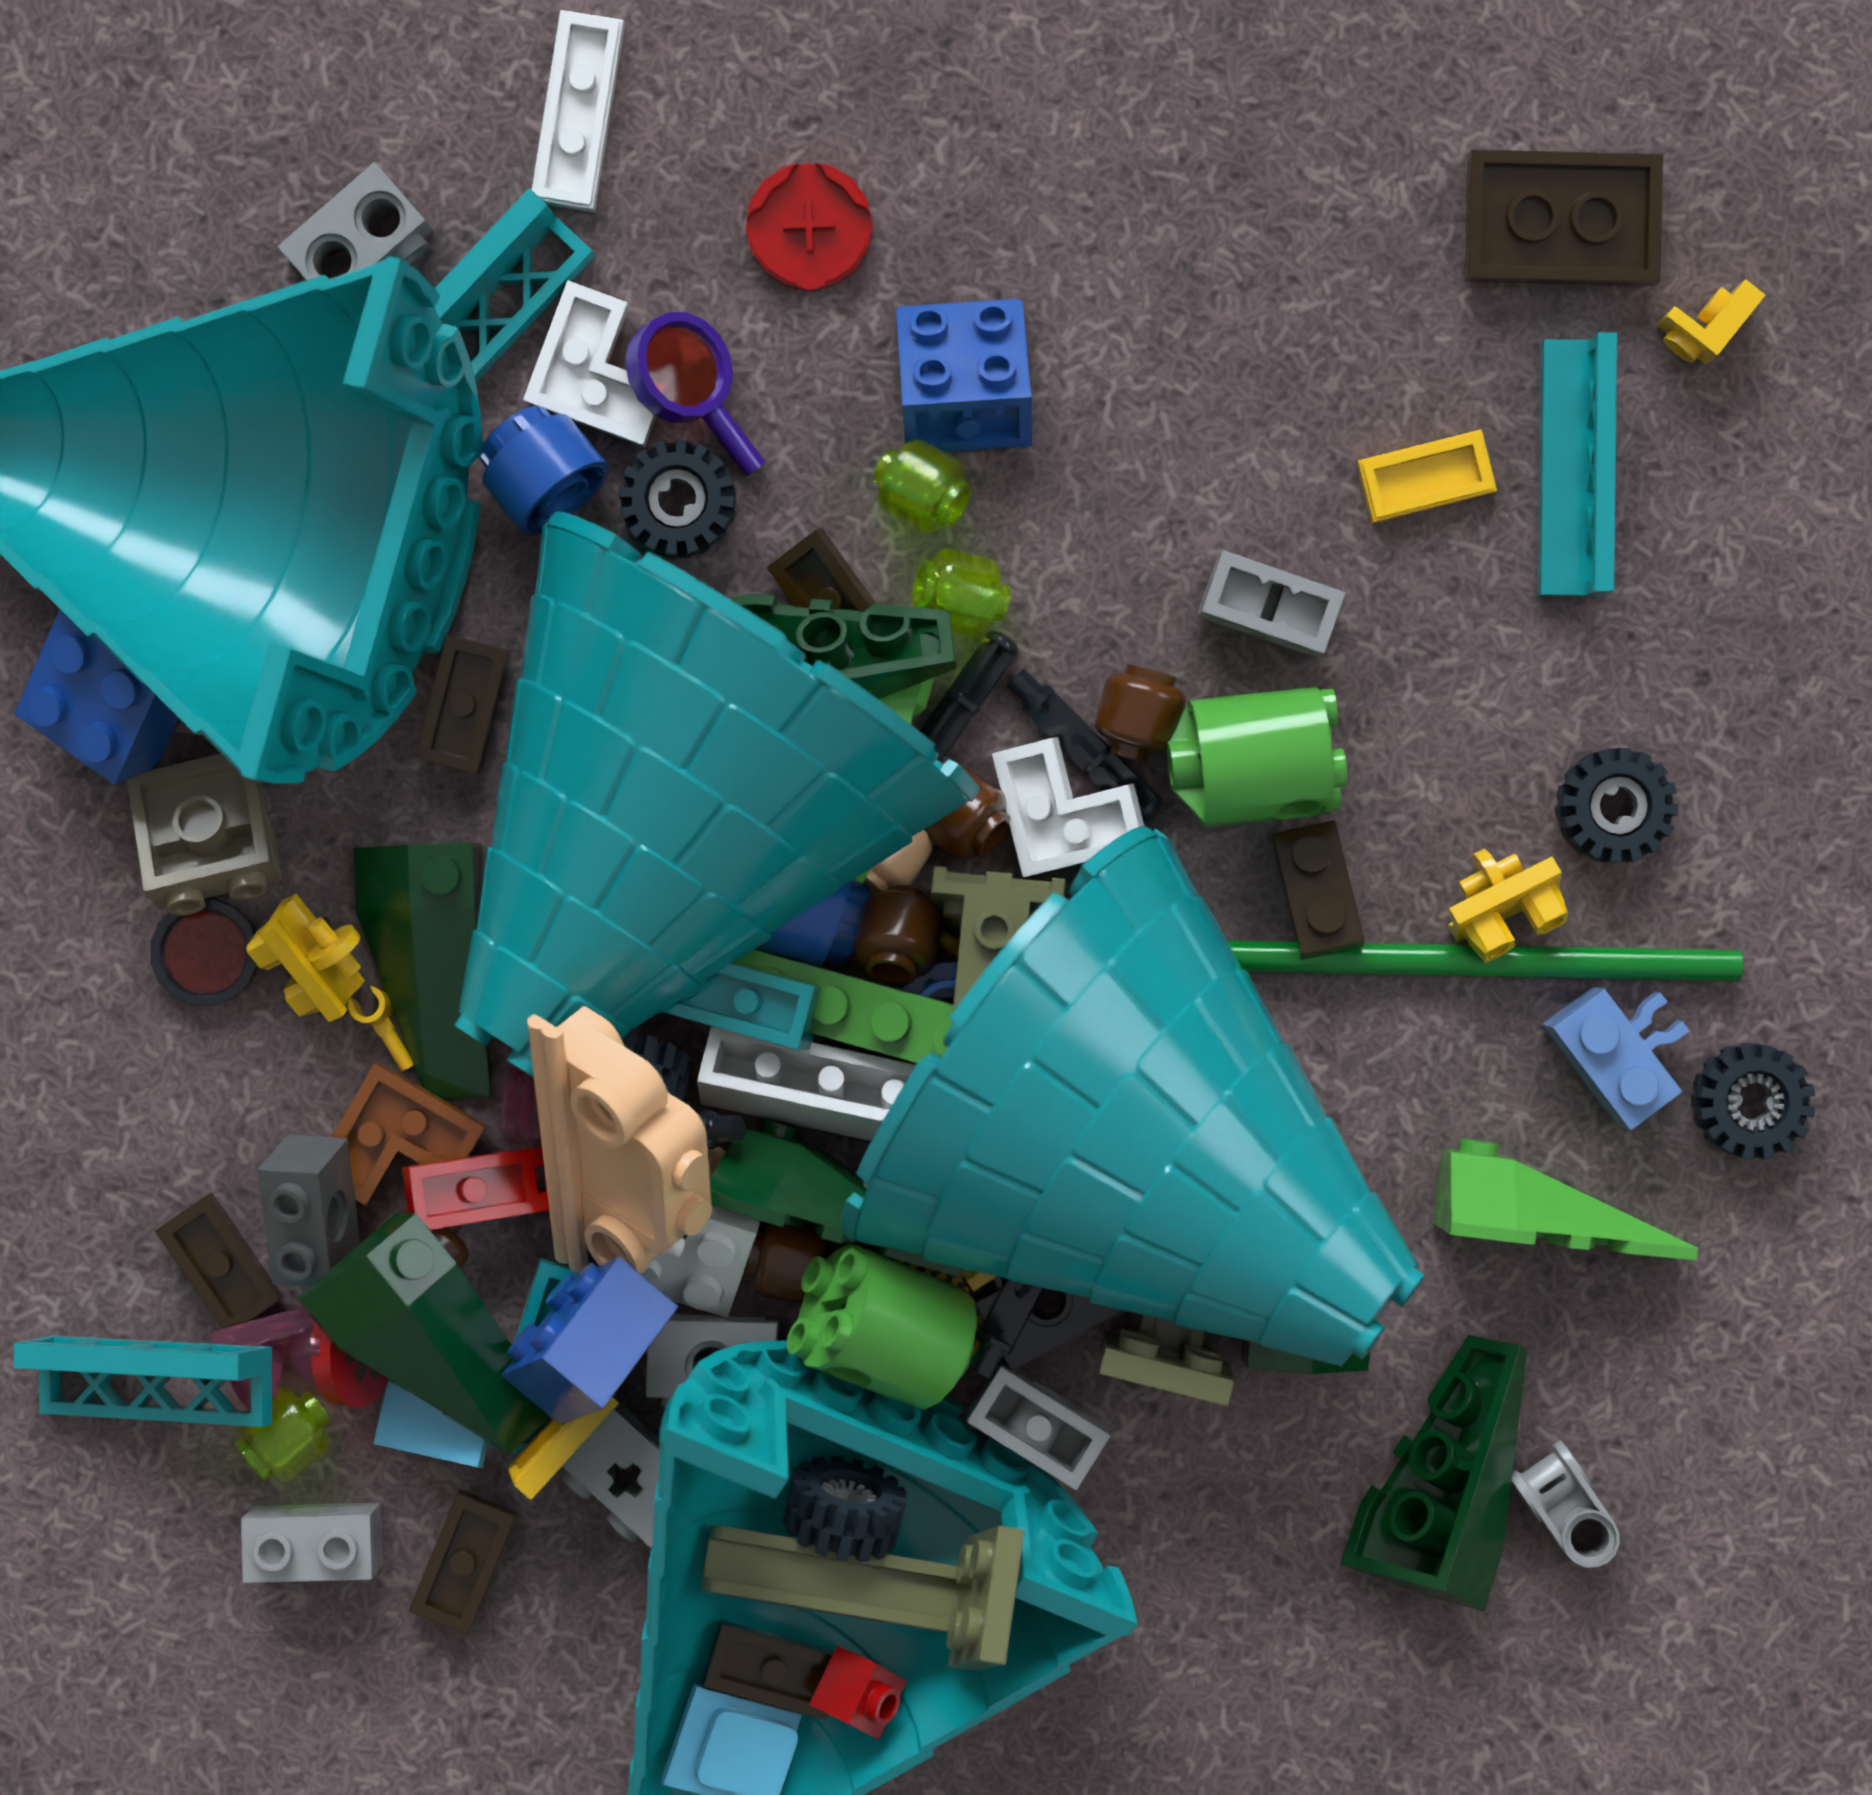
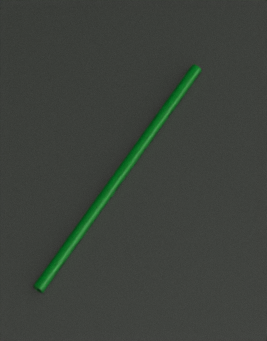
[1227,940,1743,982]

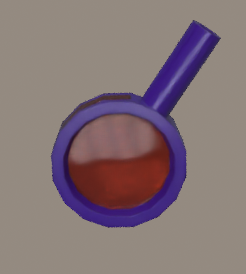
[625,312,766,476]

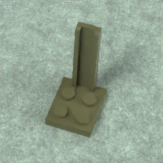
[931,866,1065,1024]
[1099,1314,1234,1407]
[699,1525,1025,1671]

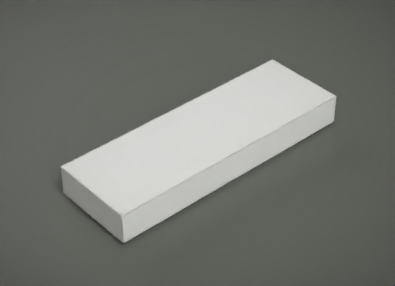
[532,10,625,212]

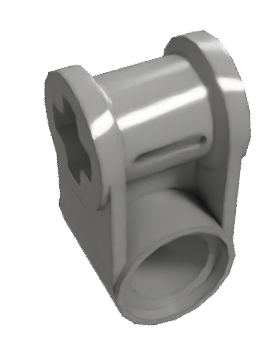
[1511,1440,1619,1568]

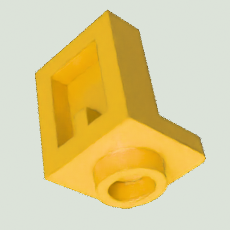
[1657,279,1765,365]

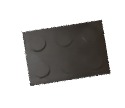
[1465,149,1663,286]

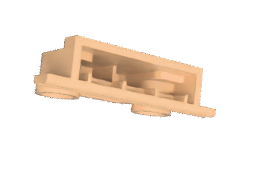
[527,1006,712,1275]

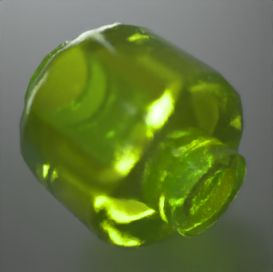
[873,439,972,534]
[911,548,1011,638]
[233,1387,332,1483]

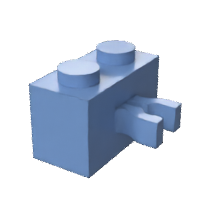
[1541,987,1690,1130]

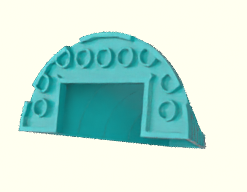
[0,256,483,784]
[454,511,981,1077]
[841,826,1425,1366]
[628,1340,1138,1795]

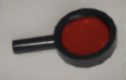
[150,899,331,1006]

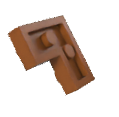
[332,1062,488,1206]

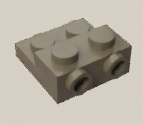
[127,753,283,915]

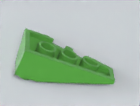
[1433,1138,1698,1261]

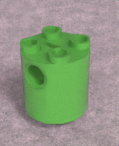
[1167,687,1347,828]
[786,1244,977,1410]

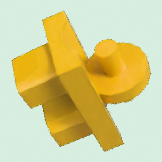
[1448,849,1568,963]
[246,893,365,1022]

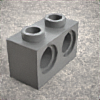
[277,162,433,280]
[1196,550,1346,658]

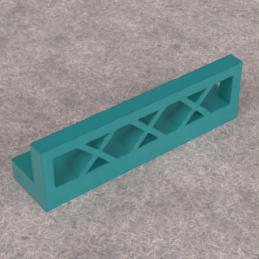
[434,188,596,382]
[1537,332,1617,597]
[661,963,821,1050]
[14,1336,272,1427]

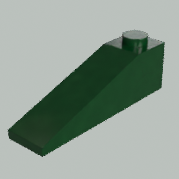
[728,594,957,700]
[353,842,492,1099]
[710,1118,975,1277]
[296,1213,550,1454]
[1341,1335,1527,1612]

